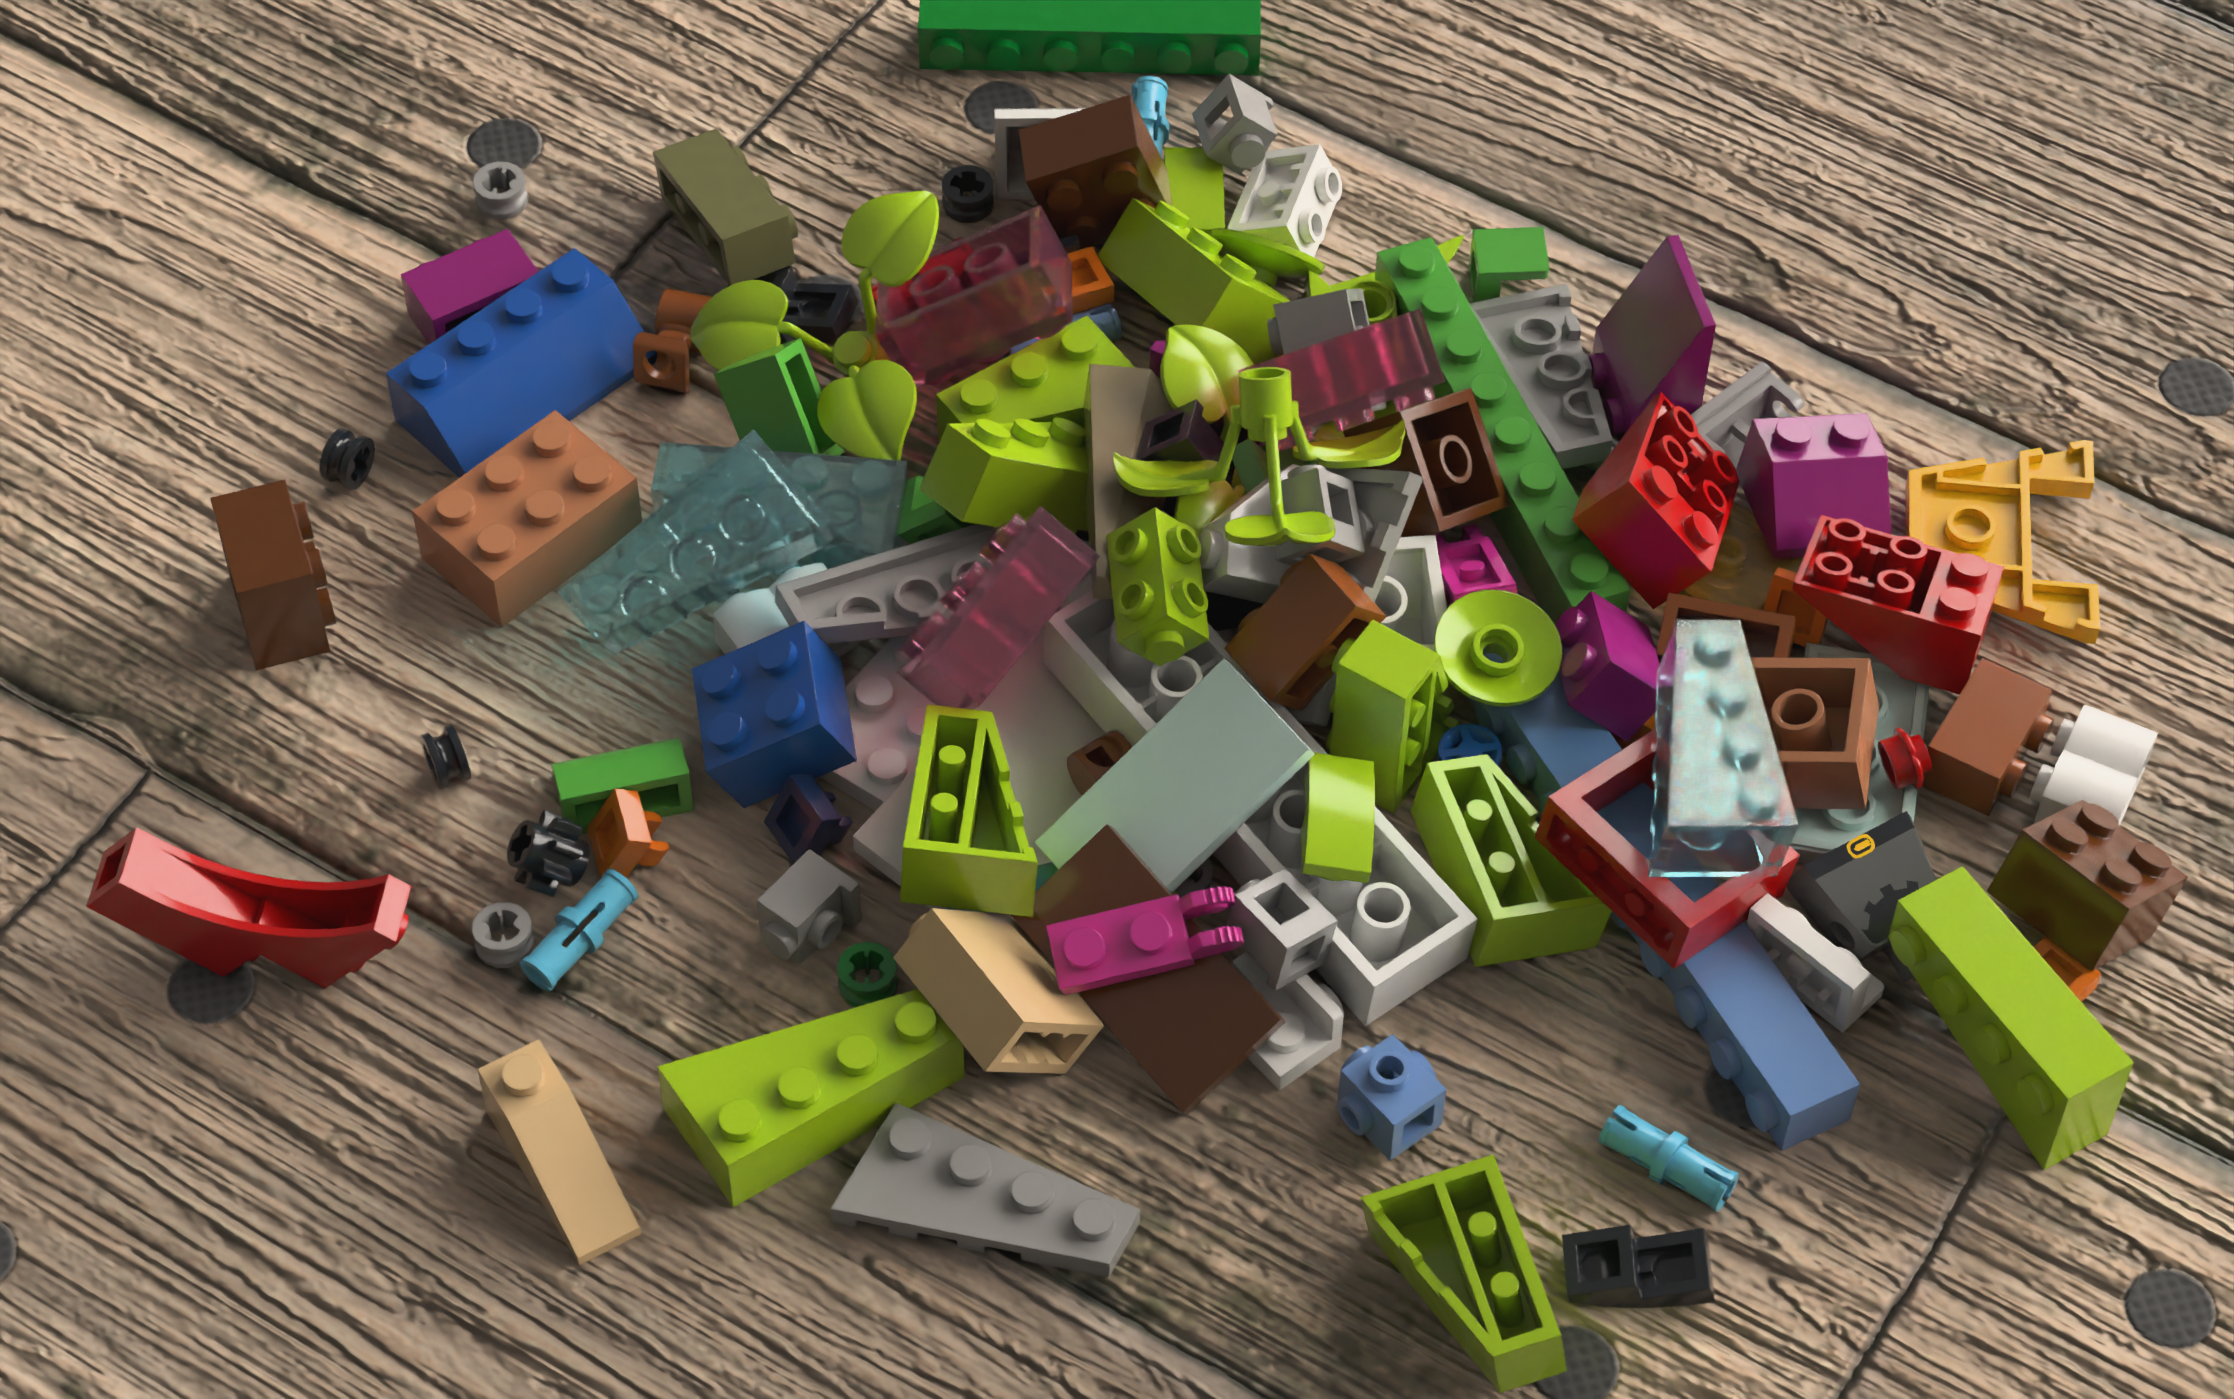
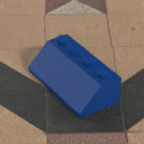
[386,248,657,478]

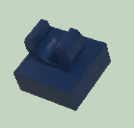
[763,773,853,864]

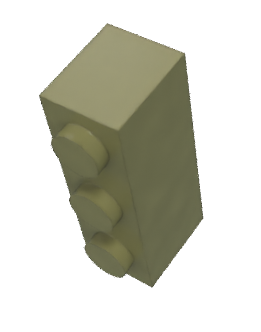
[653,128,798,286]

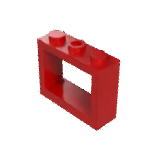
[1534,727,1800,969]

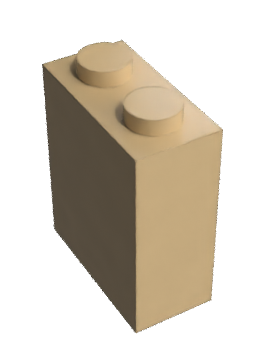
[893,908,1104,1074]

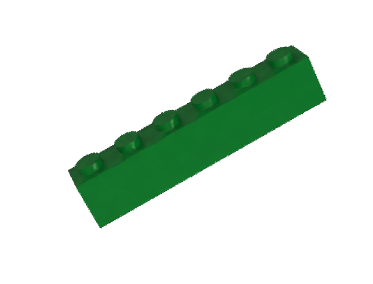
[918,0,1261,76]

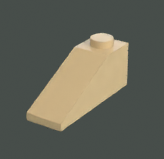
[477,1039,641,1265]

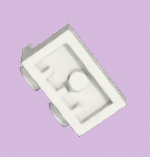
[1227,144,1342,257]
[1747,893,1884,1033]
[1232,950,1344,1091]

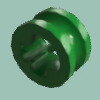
[837,942,898,1007]

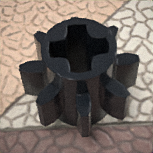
[507,810,590,897]

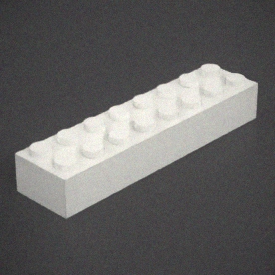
[1042,590,1478,1026]

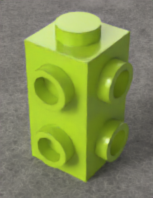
[1106,507,1210,667]

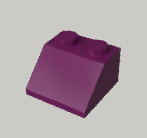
[1736,413,1891,559]

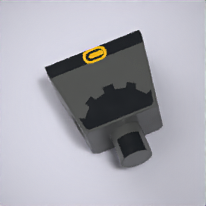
[1787,811,1936,983]

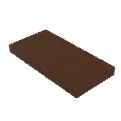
[1011,824,1286,1114]

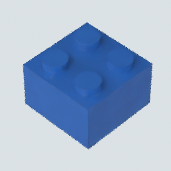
[692,621,857,808]

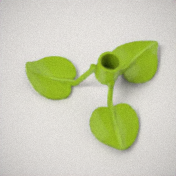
[690,191,939,466]
[1160,325,1363,537]
[1113,367,1405,546]

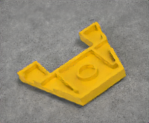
[1905,440,2100,644]

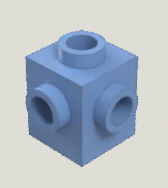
[1337,1034,1446,1161]

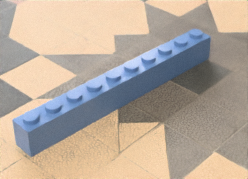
[1451,653,1860,1151]

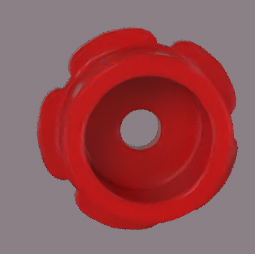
[1878,728,1932,790]

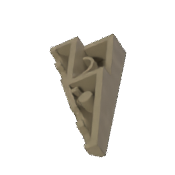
[1084,364,1174,600]

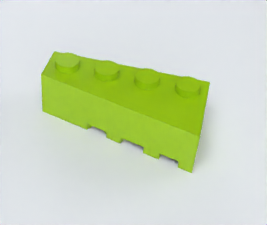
[1888,866,2134,1170]
[657,989,965,1208]

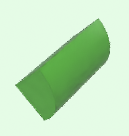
[713,338,845,488]
[551,738,694,834]

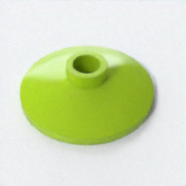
[1211,228,1325,288]
[1434,589,1562,707]

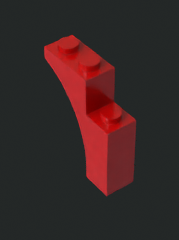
[86,827,411,989]

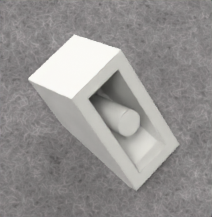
[1198,464,1300,604]

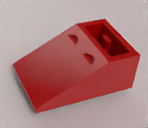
[1572,391,1740,609]
[1792,515,2004,695]

